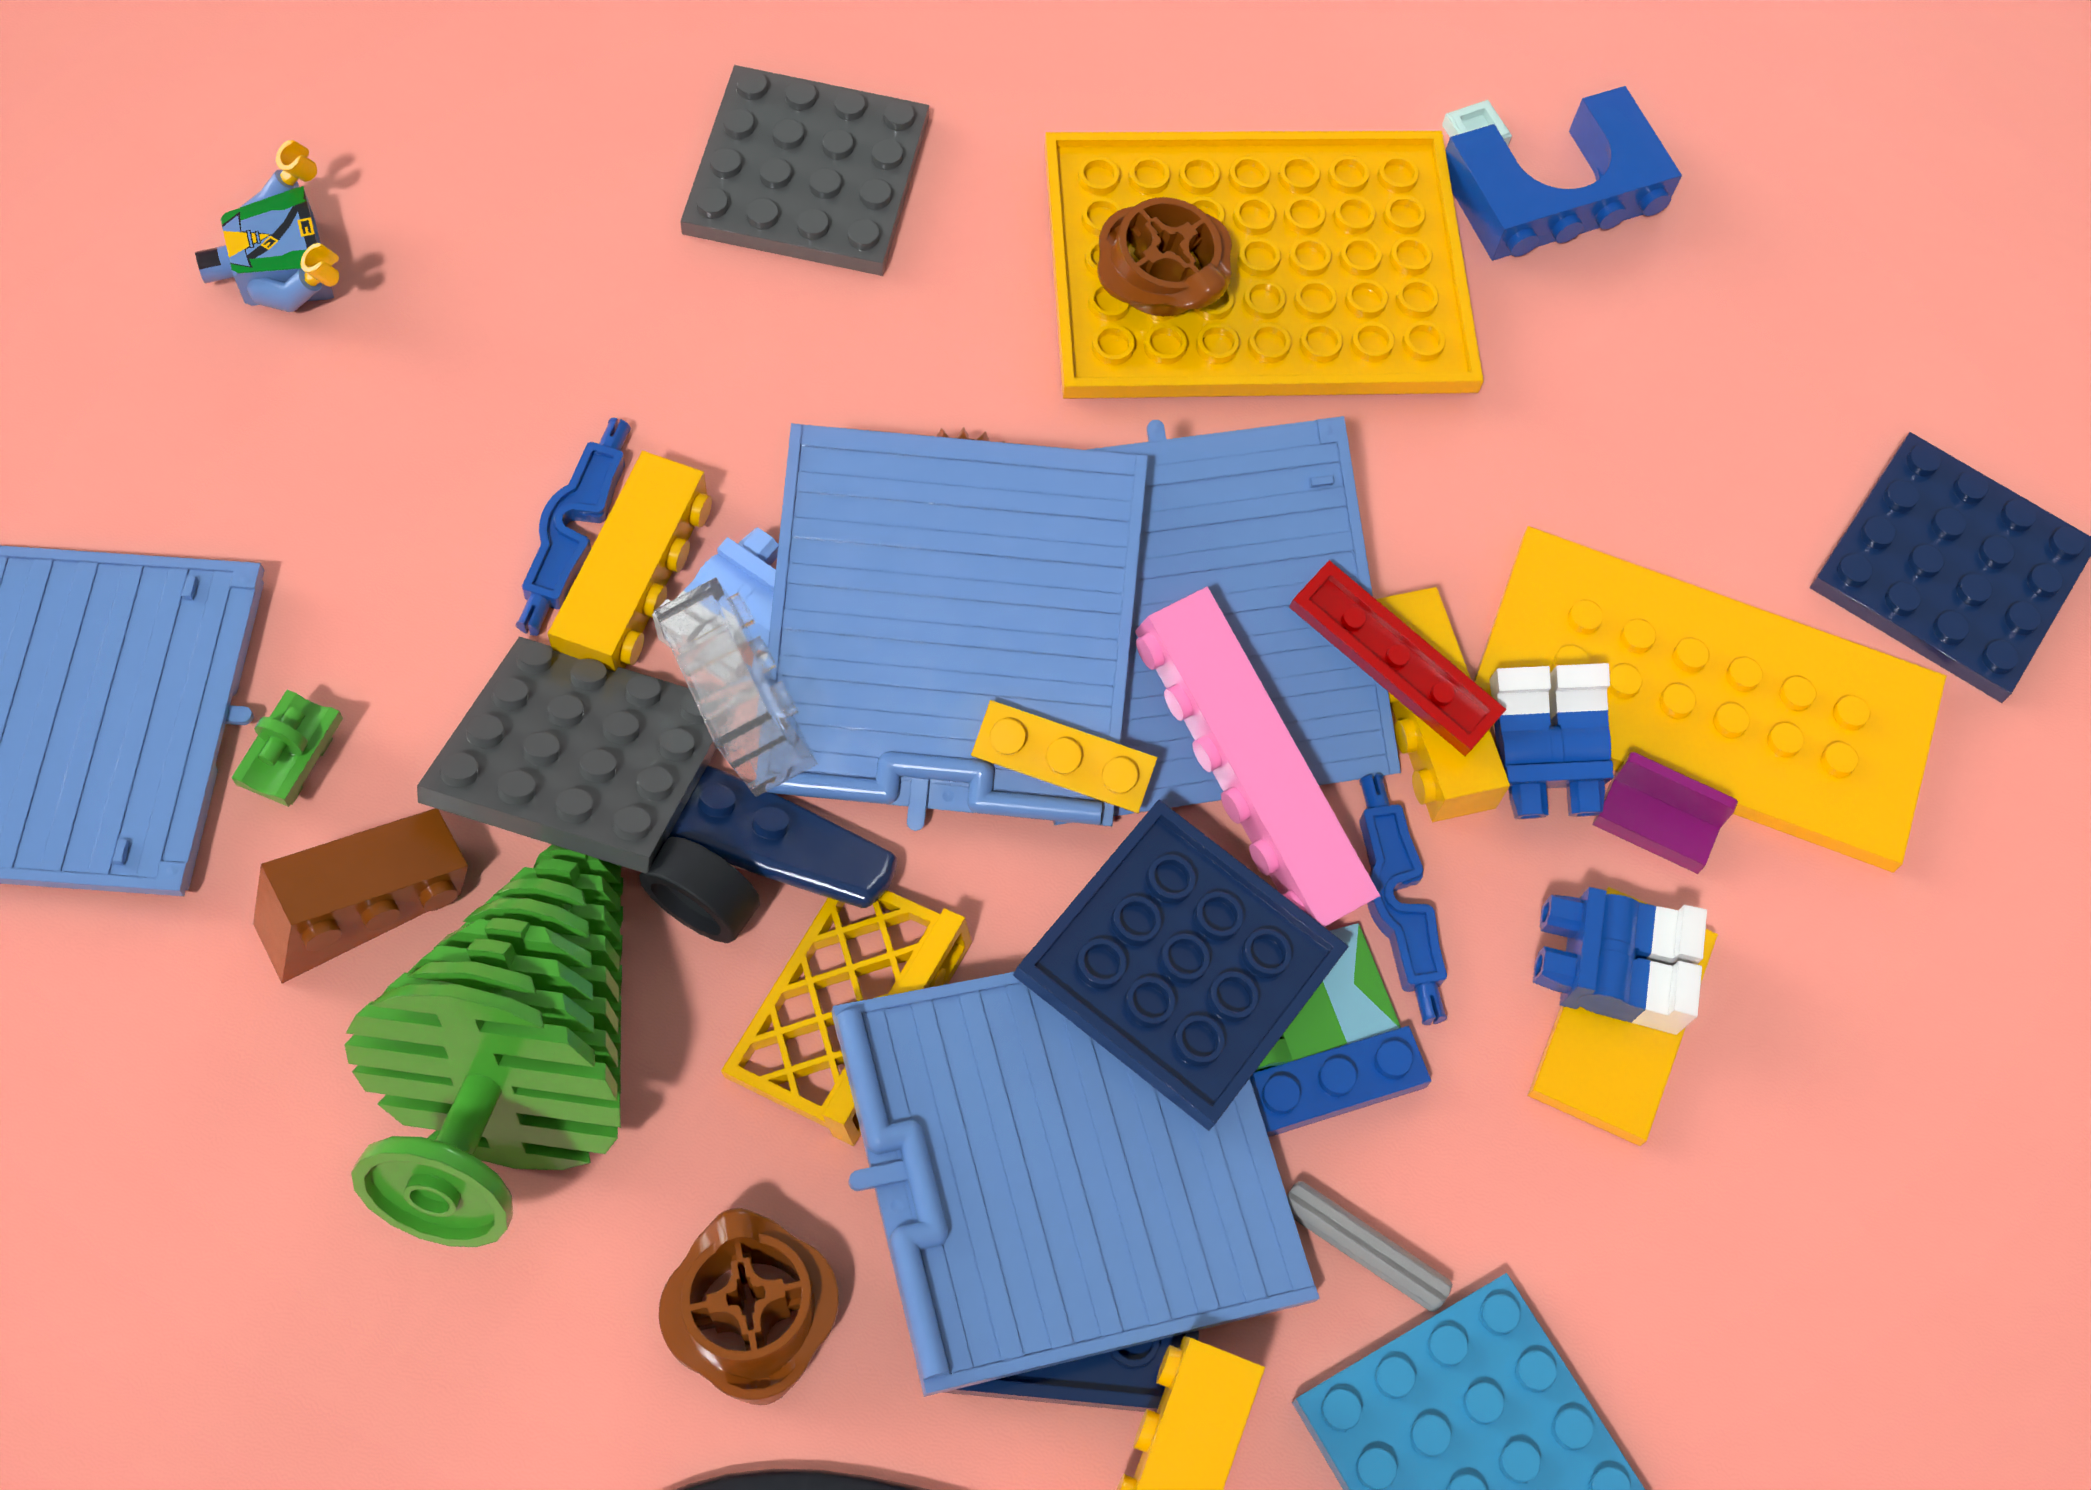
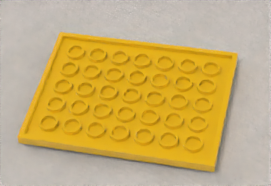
[1044,131,1483,399]

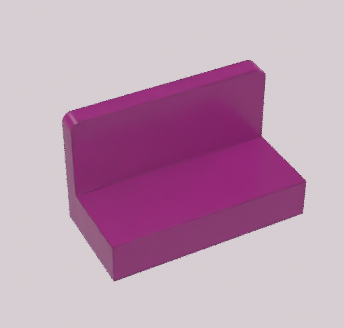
[1592,752,1738,874]

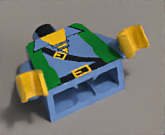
[195,140,339,312]

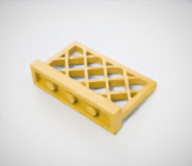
[721,890,972,1146]

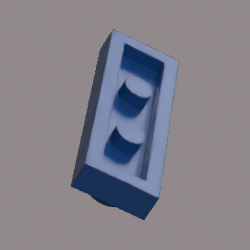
[1250,1026,1431,1137]

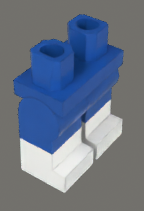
[1489,663,1614,819]
[1532,887,1707,1035]

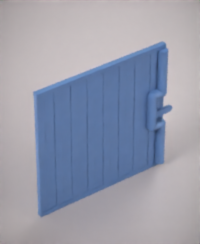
[1053,416,1401,825]
[754,423,1148,831]
[0,546,265,896]
[831,972,1319,1397]

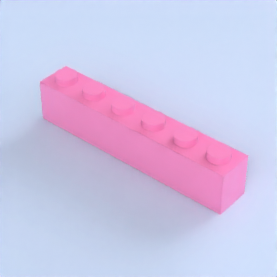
[1135,586,1380,927]

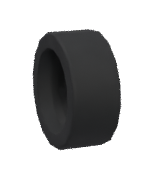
[639,837,760,943]

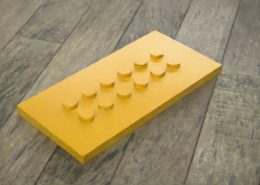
[1474,526,1947,873]

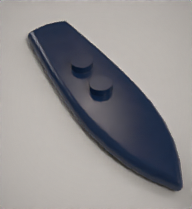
[668,765,897,908]

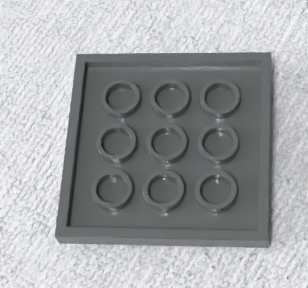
[680,65,929,276]
[417,637,735,874]

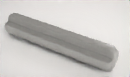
[1287,1181,1453,1312]

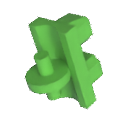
[231,689,343,807]

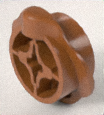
[1097,197,1232,316]
[659,1208,839,1405]

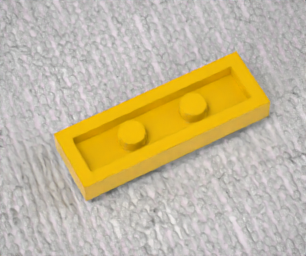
[971,700,1158,814]

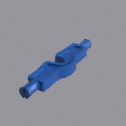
[516,418,631,636]
[1359,773,1447,1025]

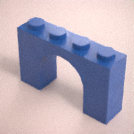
[1445,86,1682,261]

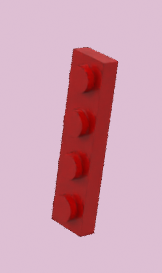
[1289,560,1506,756]

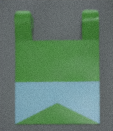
[1254,923,1401,1073]

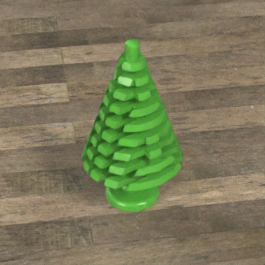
[344,845,623,1247]

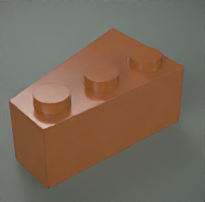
[253,808,468,983]

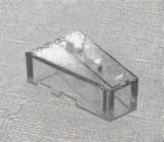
[654,577,818,797]

